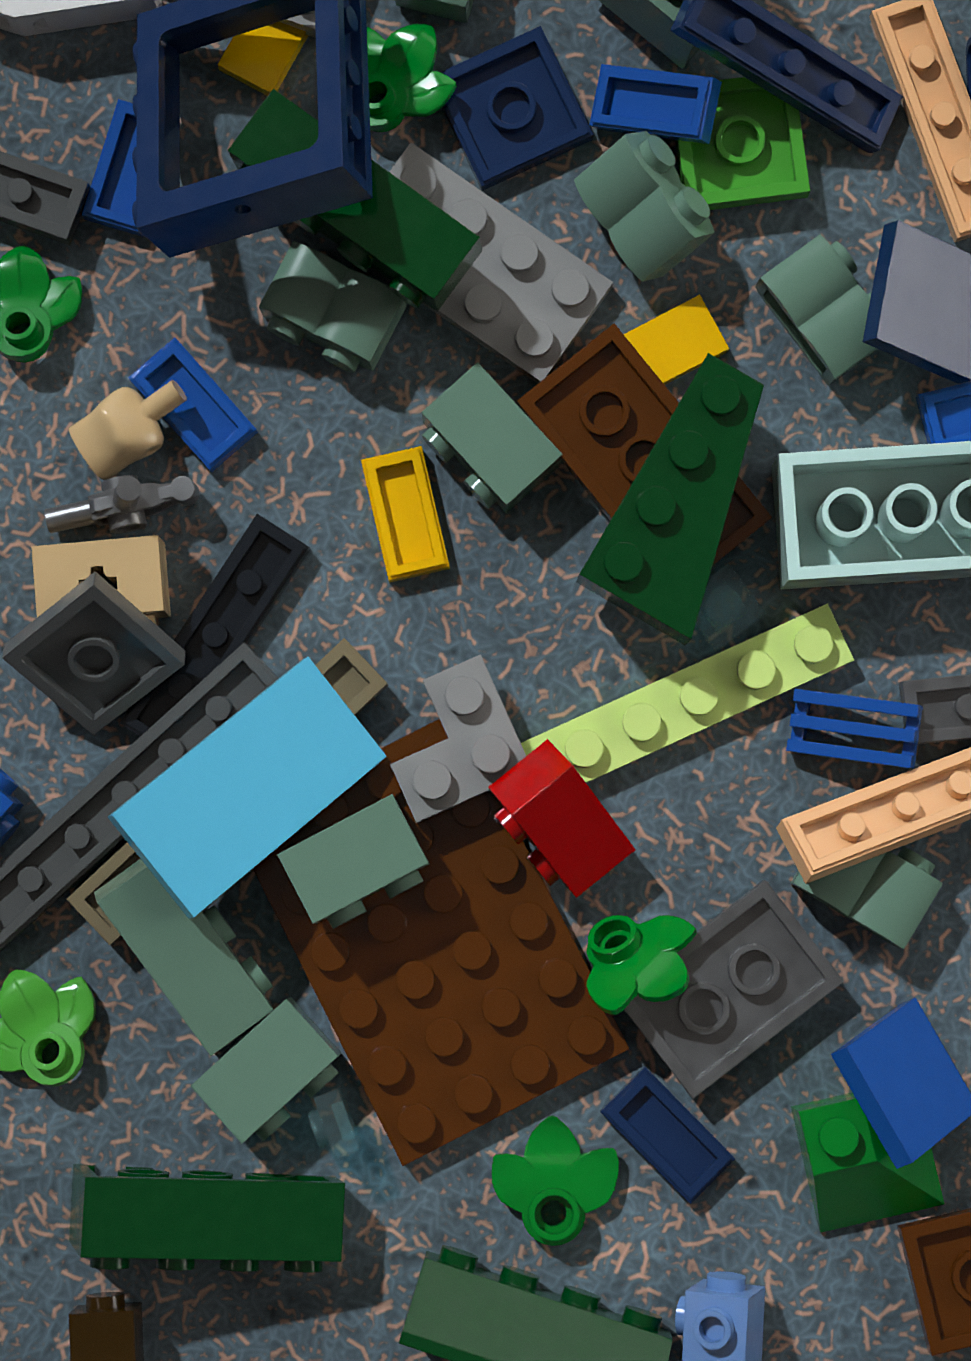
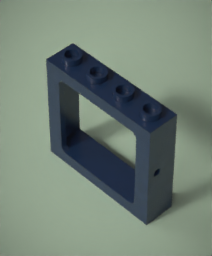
[132,0,373,258]

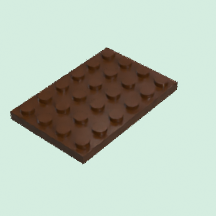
[253,719,629,1166]

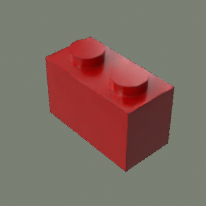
[488,739,636,898]

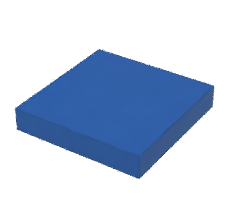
[831,997,971,1169]

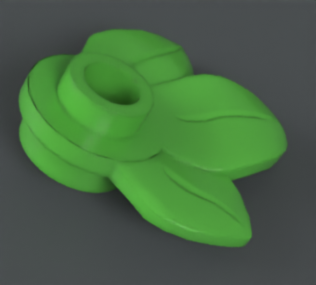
[0,969,96,1087]

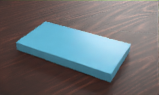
[108,657,387,919]

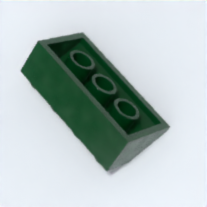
[399,1245,673,1361]

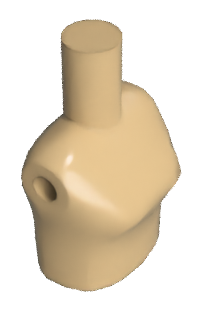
[69,380,187,480]

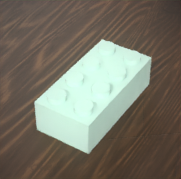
[771,441,971,589]

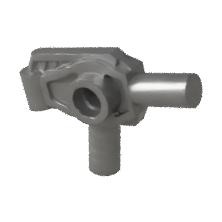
[44,475,200,534]

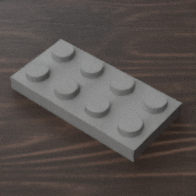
[370,143,613,384]

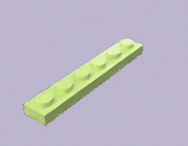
[521,603,854,783]

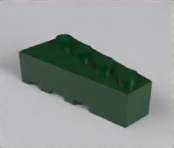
[228,89,482,312]
[576,353,764,645]
[69,1164,345,1273]

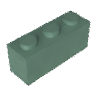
[94,859,273,1056]

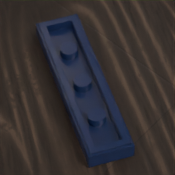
[670,0,903,153]

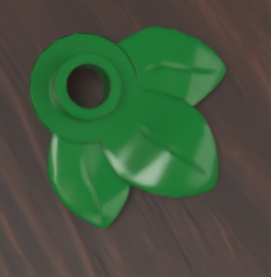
[367,24,457,132]
[0,245,83,363]
[586,915,697,1015]
[491,1115,619,1246]

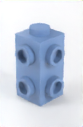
[675,1271,765,1361]

